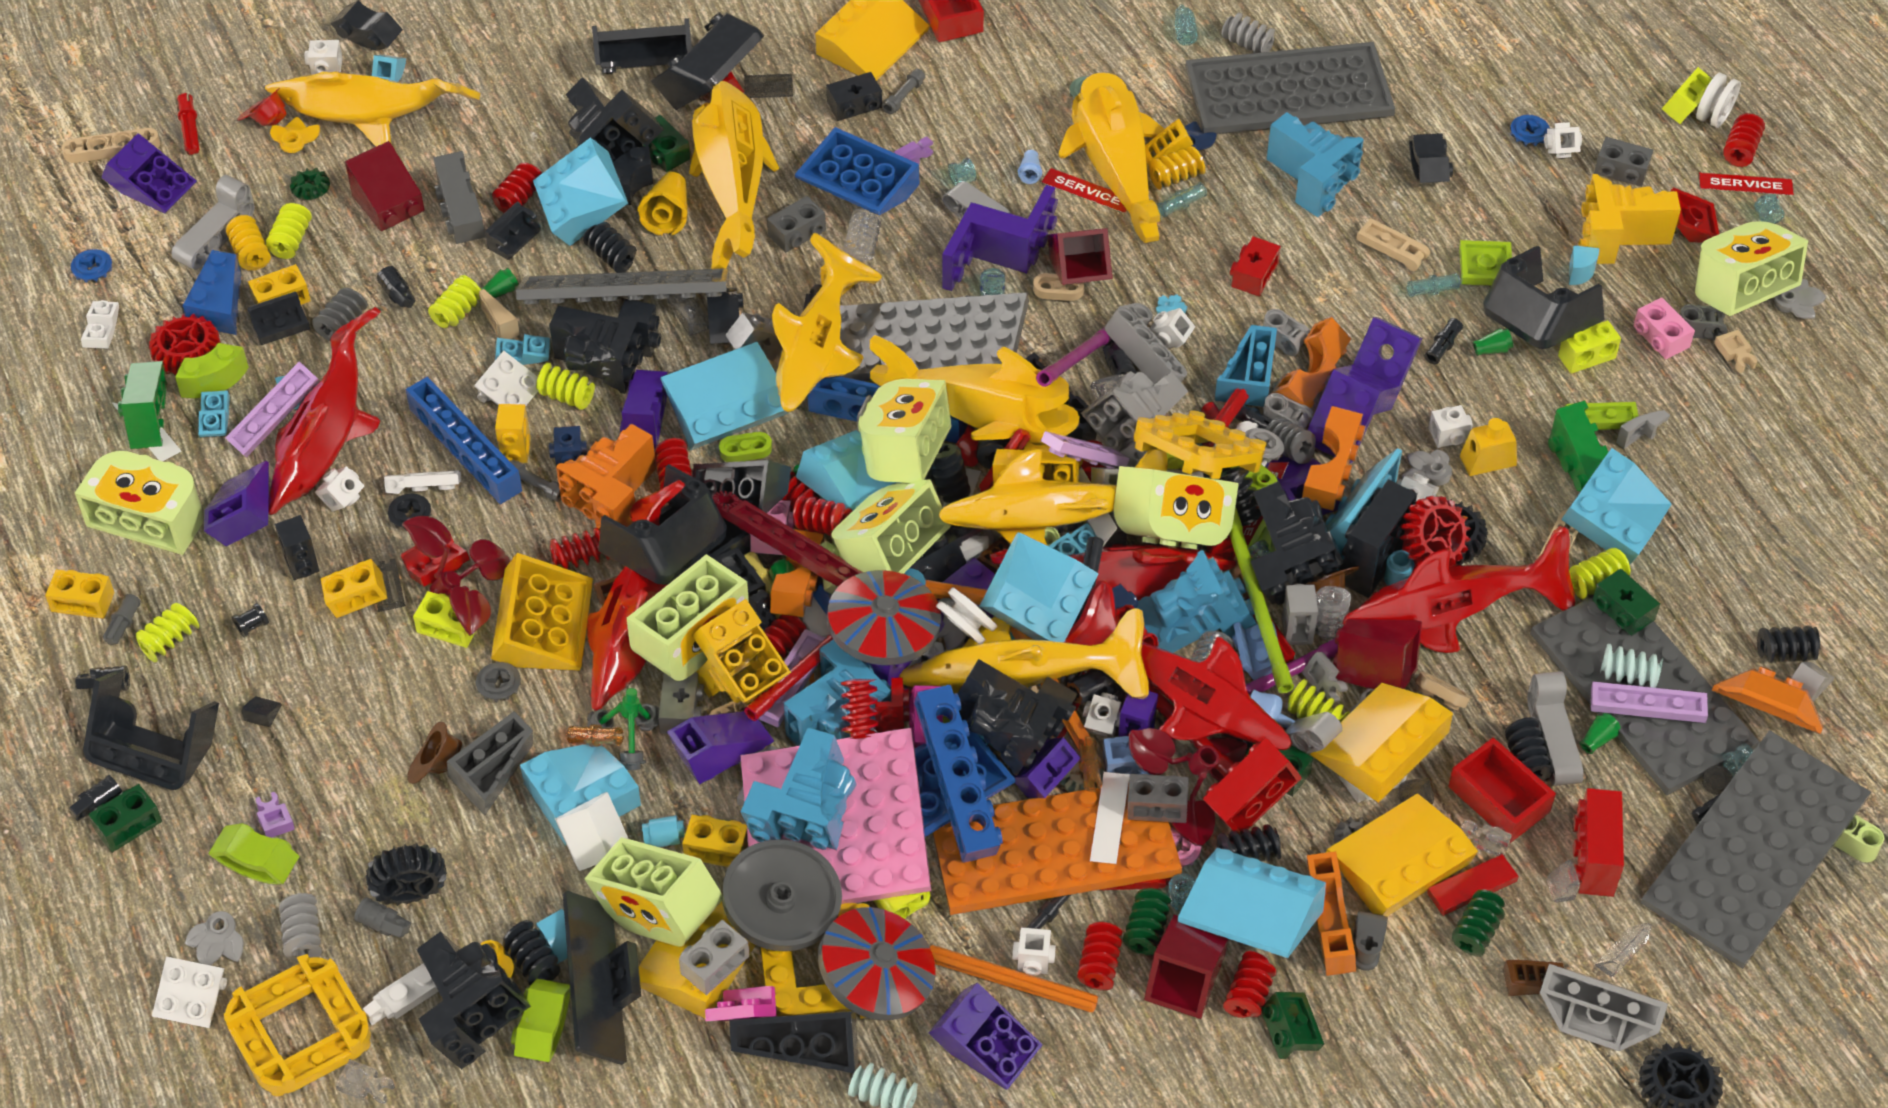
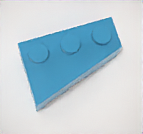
[1215,325,1277,407]

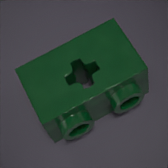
[1592,568,1660,636]

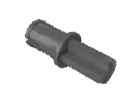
[103,594,141,645]

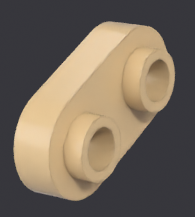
[1033,273,1084,301]
[1416,672,1471,710]

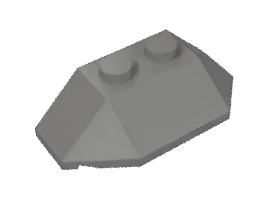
[1540,964,1668,1051]

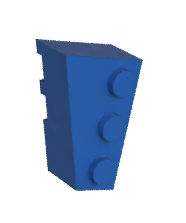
[183,250,241,335]

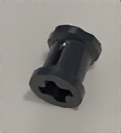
[232,603,269,638]

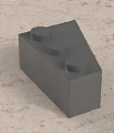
[433,151,485,244]
[447,711,533,815]

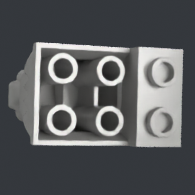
[1081,371,1188,468]

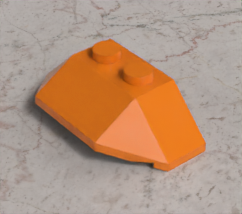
[1712,666,1824,734]

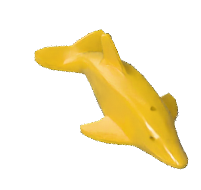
[265,71,481,146]
[772,233,882,412]
[939,448,1168,545]
[899,608,1149,699]

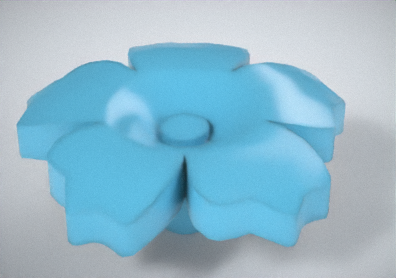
[1156,294,1187,314]

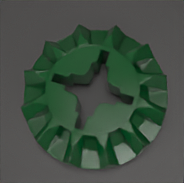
[290,168,330,200]

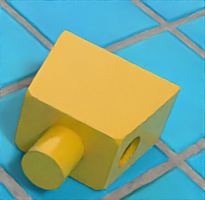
[1460,418,1517,476]

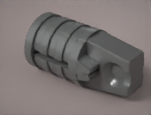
[354,897,411,938]

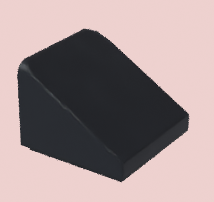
[241,696,282,727]

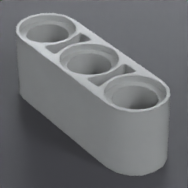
[942,181,1011,219]
[1285,712,1343,754]

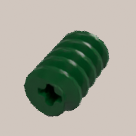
[1123,888,1172,957]
[1452,889,1505,957]

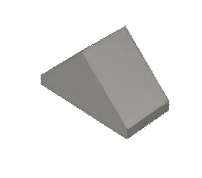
[1791,662,1835,702]

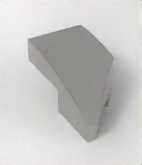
[1616,410,1670,449]

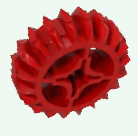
[149,313,221,376]
[1400,496,1471,567]

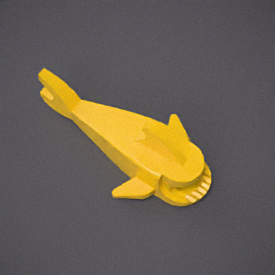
[1059,73,1165,243]
[689,81,779,269]
[870,335,1079,443]

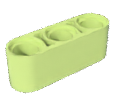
[1834,815,1884,862]

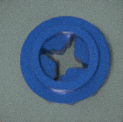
[1510,115,1550,146]
[71,249,112,283]

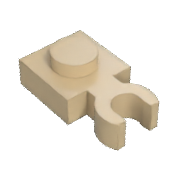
[1714,330,1757,373]

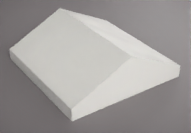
[555,792,628,871]

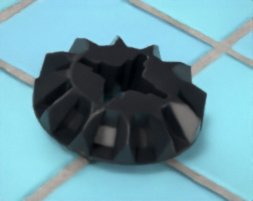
[388,493,432,531]

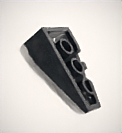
[692,460,791,513]

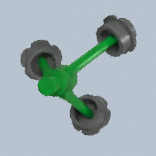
[587,688,660,770]

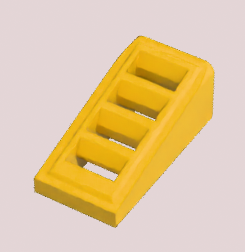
[1145,119,1193,165]

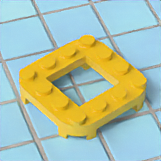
[1133,410,1266,479]
[761,903,869,1019]
[224,954,371,1097]

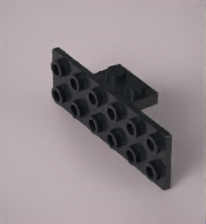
[910,524,985,582]
[563,891,641,1065]

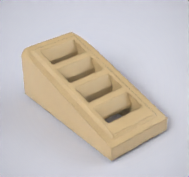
[479,289,519,339]

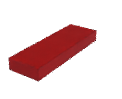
[1427,854,1519,916]

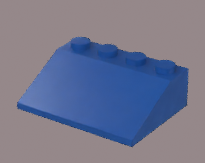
[795,127,920,216]
[915,731,1015,837]

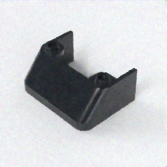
[651,12,764,110]
[592,18,692,74]
[1483,246,1605,349]
[598,464,727,585]
[83,670,219,790]

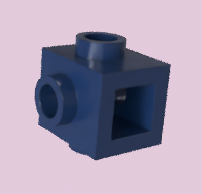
[549,426,588,466]

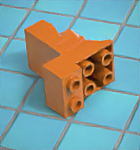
[556,424,656,531]

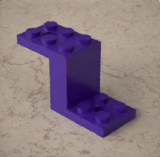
[942,185,1058,291]
[1308,317,1423,464]

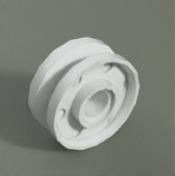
[1696,72,1741,128]
[936,587,997,644]

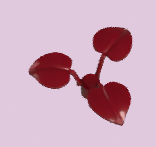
[402,516,510,636]
[1129,728,1247,846]

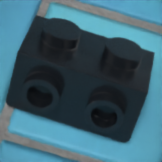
[248,292,310,345]

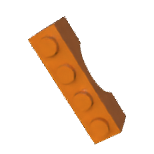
[1271,317,1351,408]
[1302,406,1366,511]
[770,529,824,617]
[1307,851,1356,976]

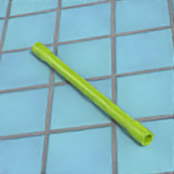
[1229,508,1294,693]

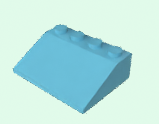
[660,342,788,450]
[1326,448,1402,571]
[1178,848,1326,958]

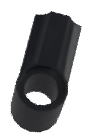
[1066,668,1121,704]

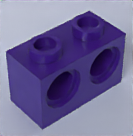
[1118,690,1158,737]
[1013,737,1081,799]

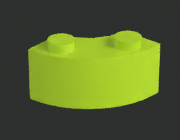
[175,343,249,399]
[208,823,300,885]
[511,979,571,1062]

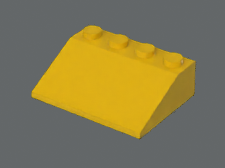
[815,0,930,81]
[491,553,593,671]
[1310,683,1453,803]
[1326,793,1478,916]
[639,901,756,1019]

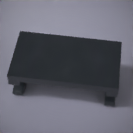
[485,202,541,260]

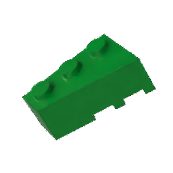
[118,361,167,449]
[1548,400,1609,492]

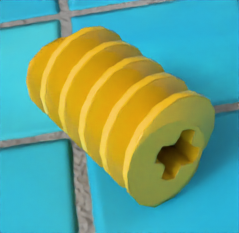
[1149,146,1206,190]
[226,215,271,271]

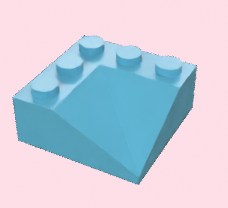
[533,137,628,246]
[796,430,902,511]
[1561,448,1672,565]
[979,532,1098,642]
[520,742,641,845]

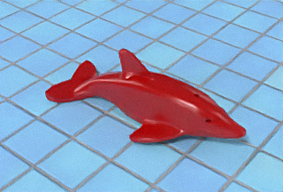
[268,307,381,515]
[587,480,685,711]
[1343,526,1575,653]
[990,543,1236,601]
[1064,580,1291,750]

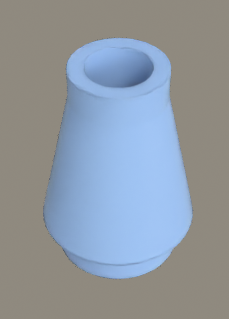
[1018,150,1042,184]

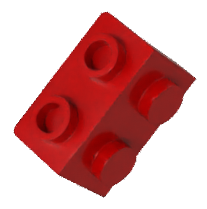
[401,530,470,587]
[874,677,909,733]

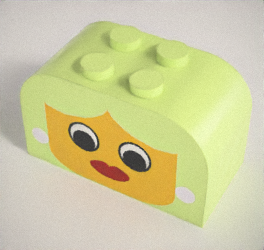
[1695,221,1808,316]
[858,379,951,483]
[75,451,204,555]
[1114,466,1239,549]
[832,479,951,574]
[627,554,749,681]
[584,837,722,946]

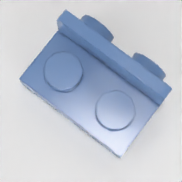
[1232,622,1278,680]

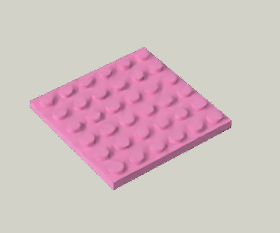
[740,728,931,904]

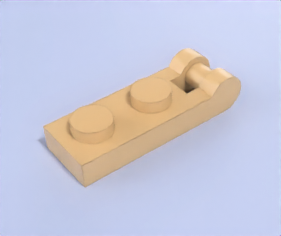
[1356,218,1430,271]

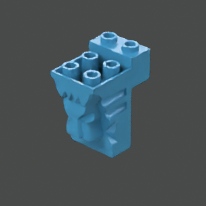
[1266,112,1364,217]
[1137,550,1257,653]
[784,639,892,746]
[740,728,857,850]

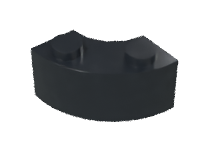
[330,0,403,50]
[1408,133,1453,183]
[613,146,653,206]
[707,287,744,344]

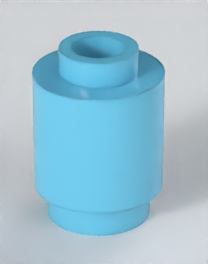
[1384,550,1414,586]
[642,815,686,847]

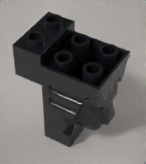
[566,77,664,163]
[549,299,661,394]
[1250,481,1344,605]
[957,659,1077,776]
[416,931,531,1070]

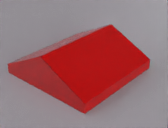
[1670,187,1720,243]

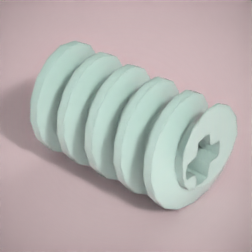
[1600,643,1663,688]
[848,1062,918,1108]

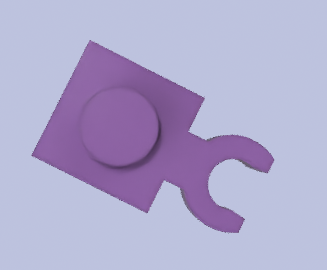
[894,137,933,164]
[256,792,295,838]

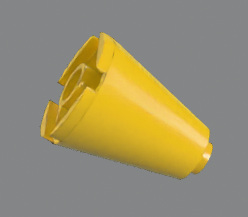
[638,172,688,236]

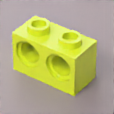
[1661,67,1712,124]
[1558,320,1621,374]
[413,591,476,648]

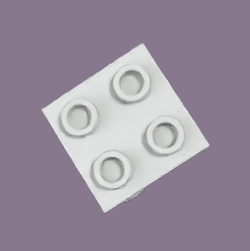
[474,351,538,405]
[152,957,227,1028]

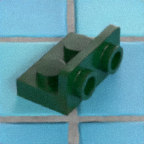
[1261,992,1325,1059]

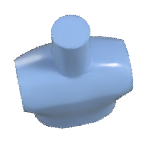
[1250,690,1295,729]

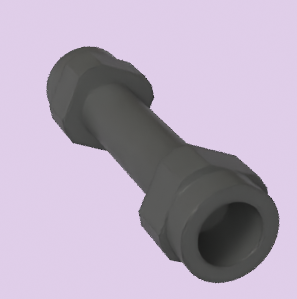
[882,68,925,115]
[510,460,561,502]

